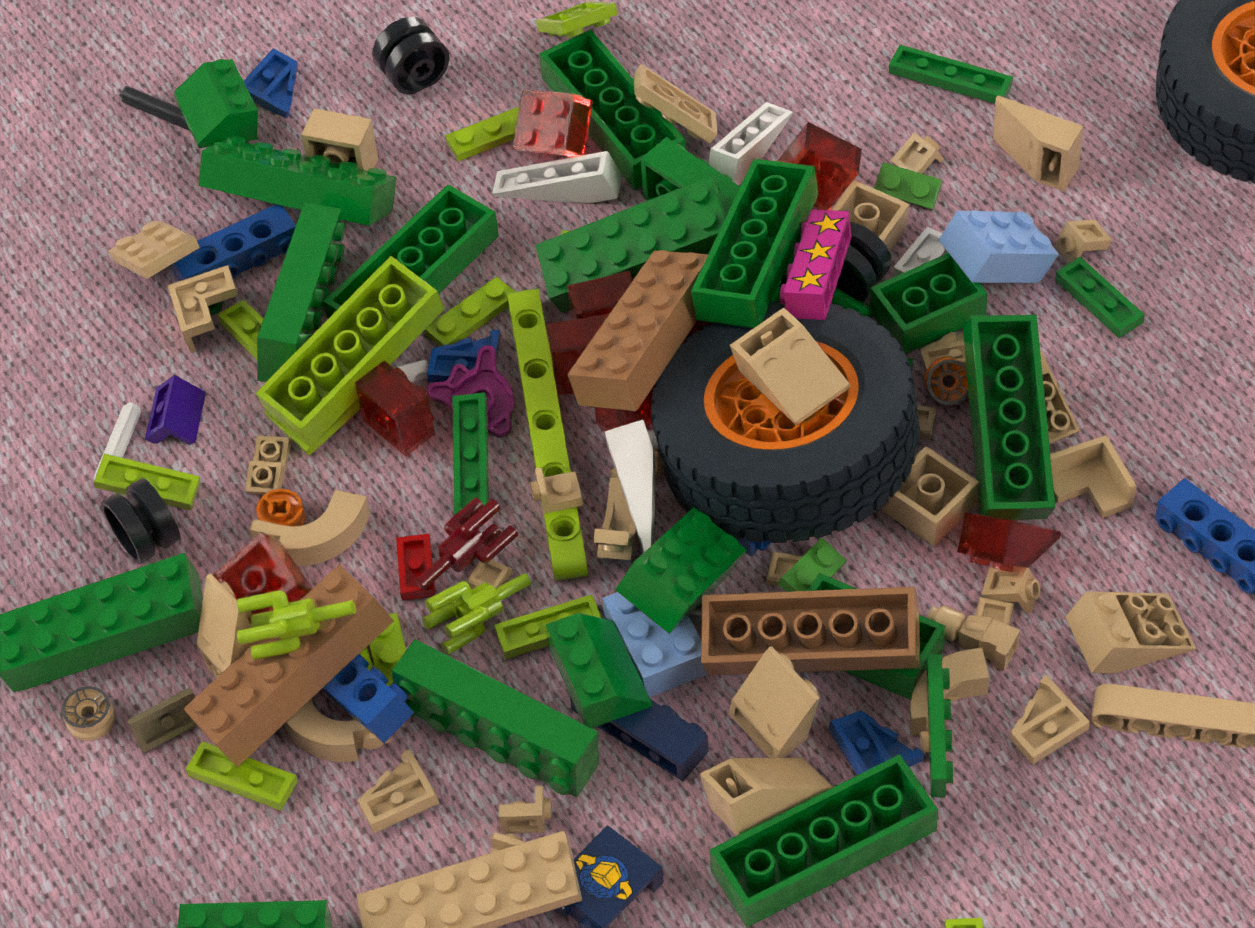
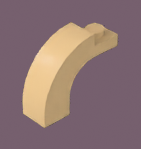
[594,478,639,560]
[249,490,370,566]
[910,648,989,753]
[283,697,391,762]

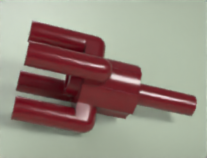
[415,497,518,590]

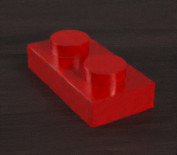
[396,533,435,601]

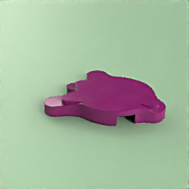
[426,345,515,438]

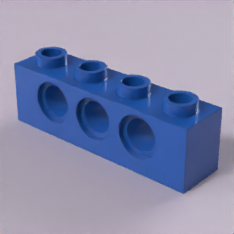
[171,204,296,281]
[1155,478,1255,595]
[321,654,414,743]

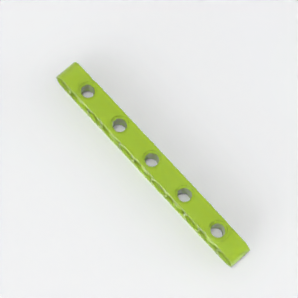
[507,288,588,581]

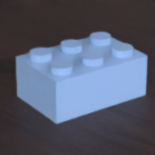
[939,210,1059,283]
[602,592,708,697]

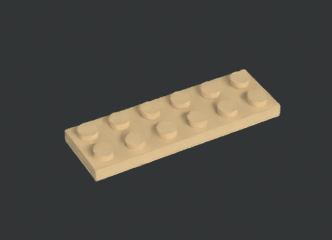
[357,830,582,928]

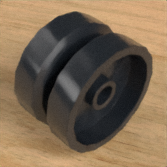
[372,16,450,95]
[836,222,892,302]
[101,477,181,564]

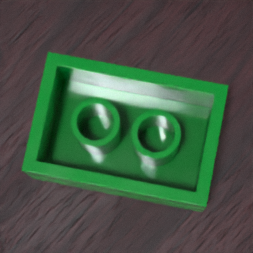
[870,253,988,354]

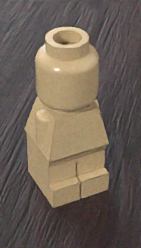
[927,605,1020,671]

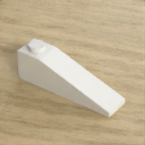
[708,102,793,185]
[492,151,622,203]
[605,420,659,553]

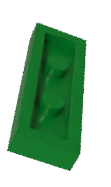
[1055,257,1145,338]

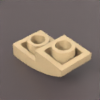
[245,435,292,495]

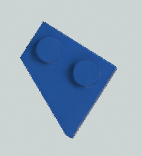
[244,48,298,118]
[427,330,501,383]
[828,710,925,775]

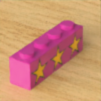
[780,209,852,320]

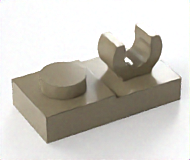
[127,687,197,753]

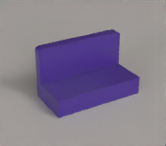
[145,375,206,445]

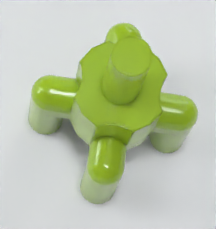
[422,573,531,655]
[237,590,356,660]

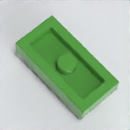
[874,162,943,211]
[777,538,847,592]

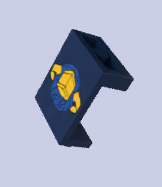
[554,825,664,928]

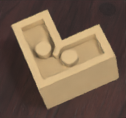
[168,265,238,353]
[1050,435,1136,518]

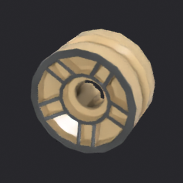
[61,686,115,741]

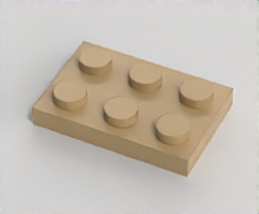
[634,64,717,144]
[108,221,200,279]

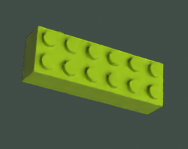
[256,256,444,447]

